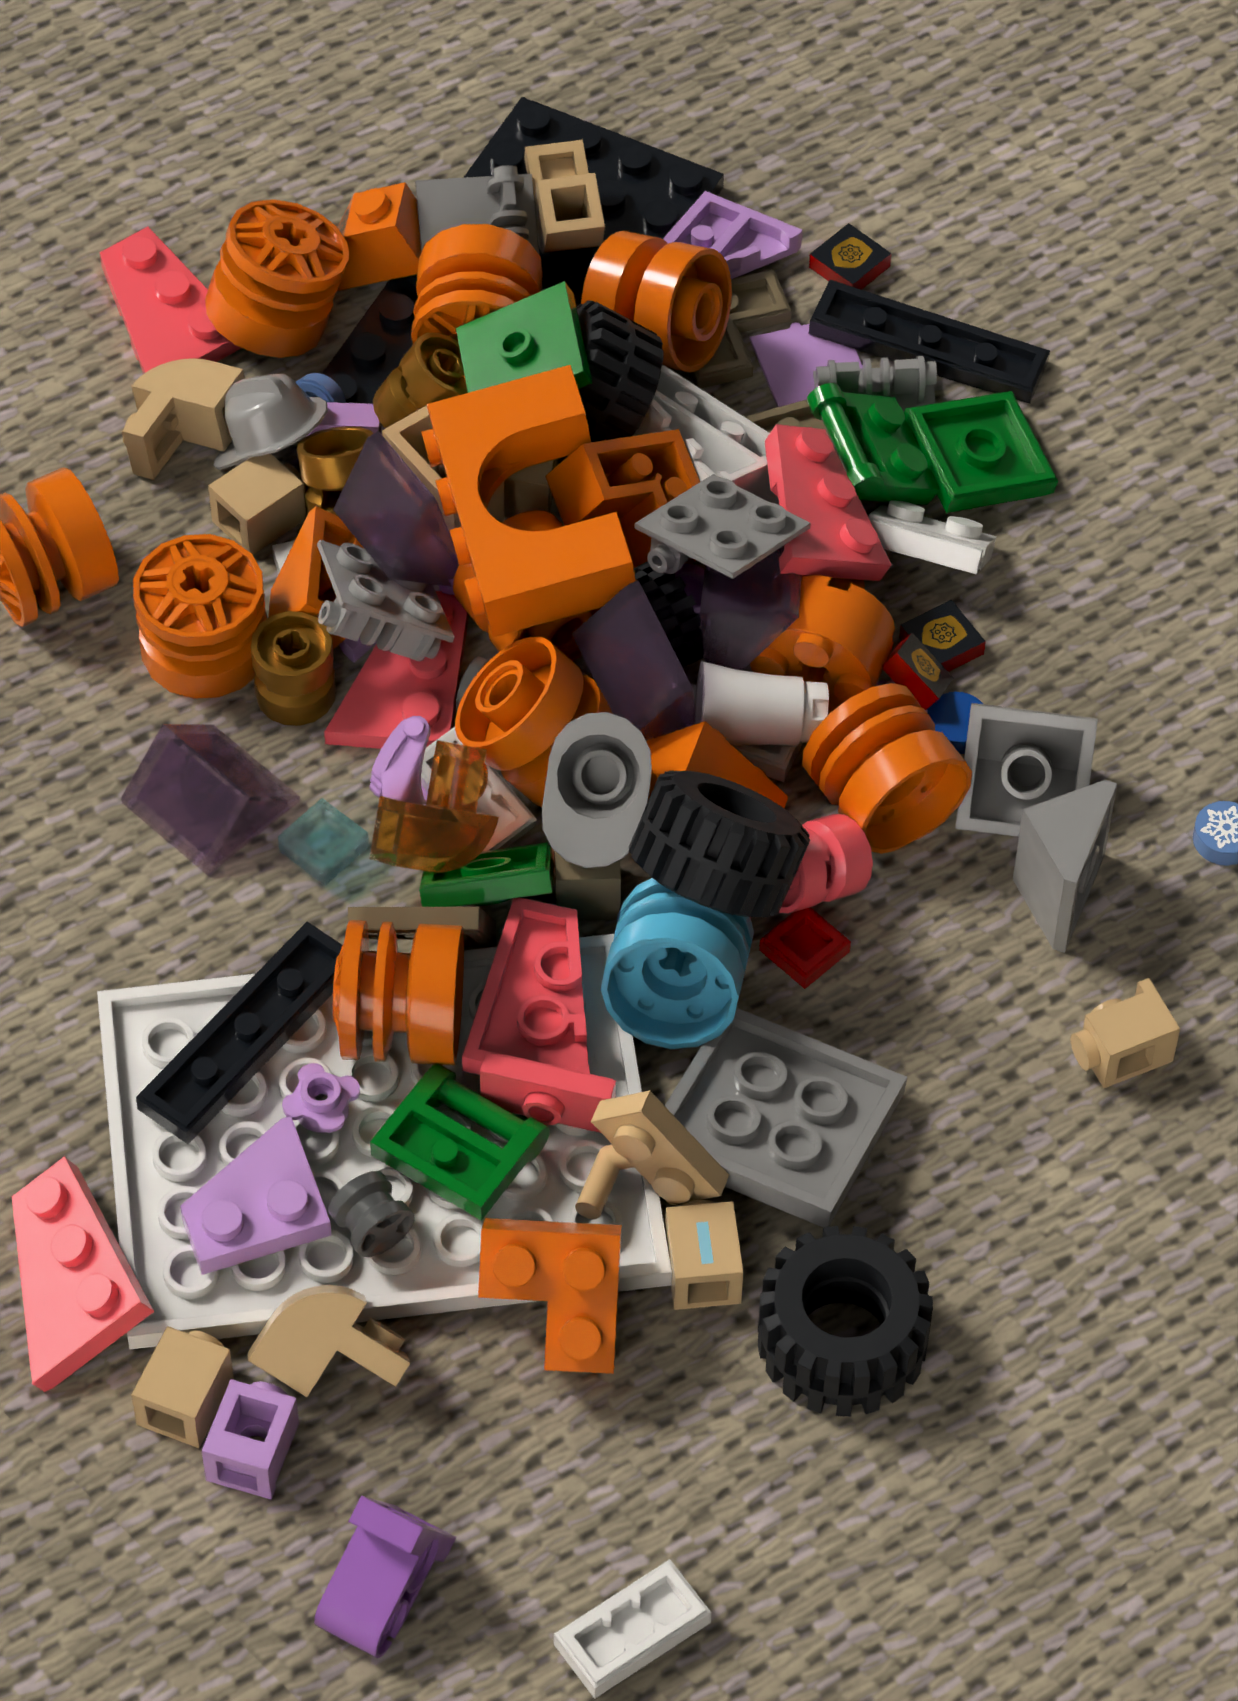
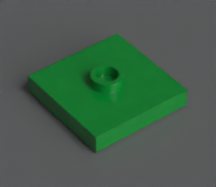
[456,281,592,393]
[904,391,1058,513]
[419,843,554,907]

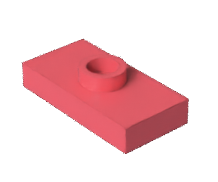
[480,1051,616,1133]

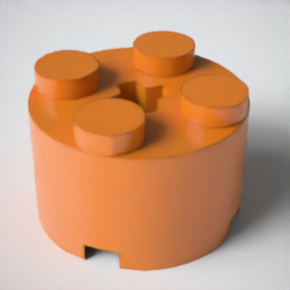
[750,575,895,714]

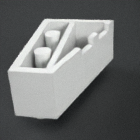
[633,364,779,504]

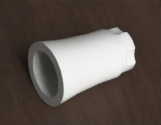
[694,661,829,746]

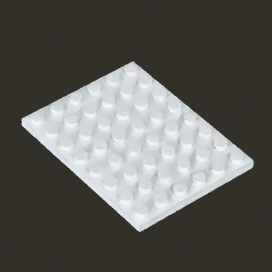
[97,934,672,1349]

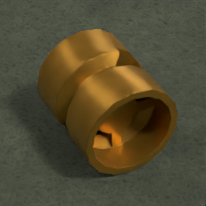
[373,333,468,428]
[297,426,388,532]
[251,611,336,726]

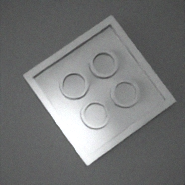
[665,1008,907,1228]

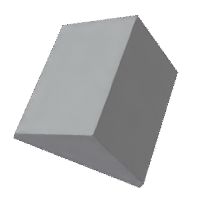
[955,703,1098,837]
[1013,780,1117,953]

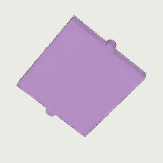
[750,322,862,407]

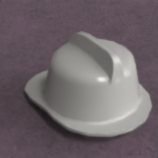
[213,374,328,470]
[542,712,652,868]

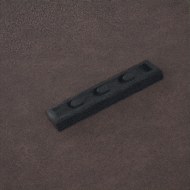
[808,280,1050,404]
[136,921,343,1144]

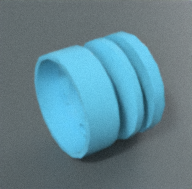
[601,878,754,1049]

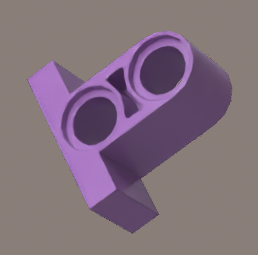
[314,1496,456,1659]

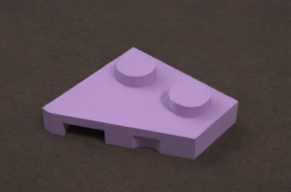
[663,191,803,280]
[180,1116,332,1275]

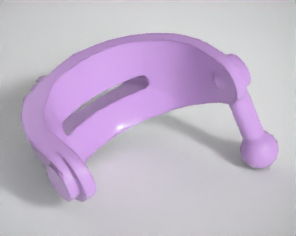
[370,716,436,832]

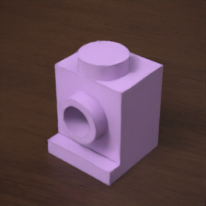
[202,1379,299,1500]

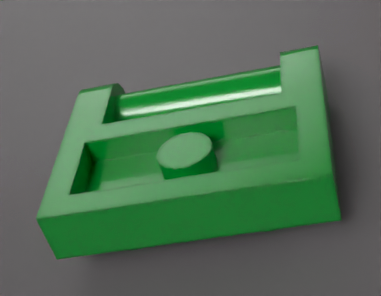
[807,383,940,505]
[370,1064,550,1221]

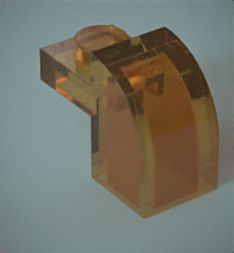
[369,740,499,872]

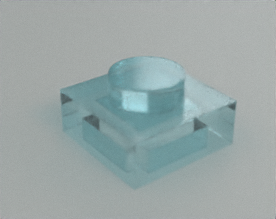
[278,798,369,886]

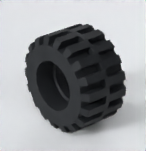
[565,300,663,457]
[629,771,810,917]
[758,1226,933,1417]

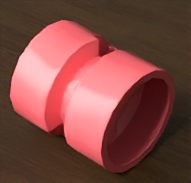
[779,814,873,914]

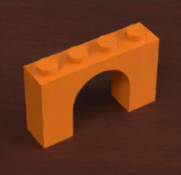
[421,365,639,637]

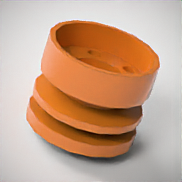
[205,199,349,358]
[411,224,543,344]
[0,467,119,627]
[133,534,267,699]
[802,683,972,854]
[333,920,464,1065]

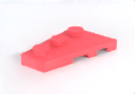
[100,226,241,374]
[765,424,892,581]
[324,591,469,749]
[462,897,590,1075]
[12,1157,154,1392]

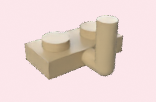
[575,1090,729,1219]

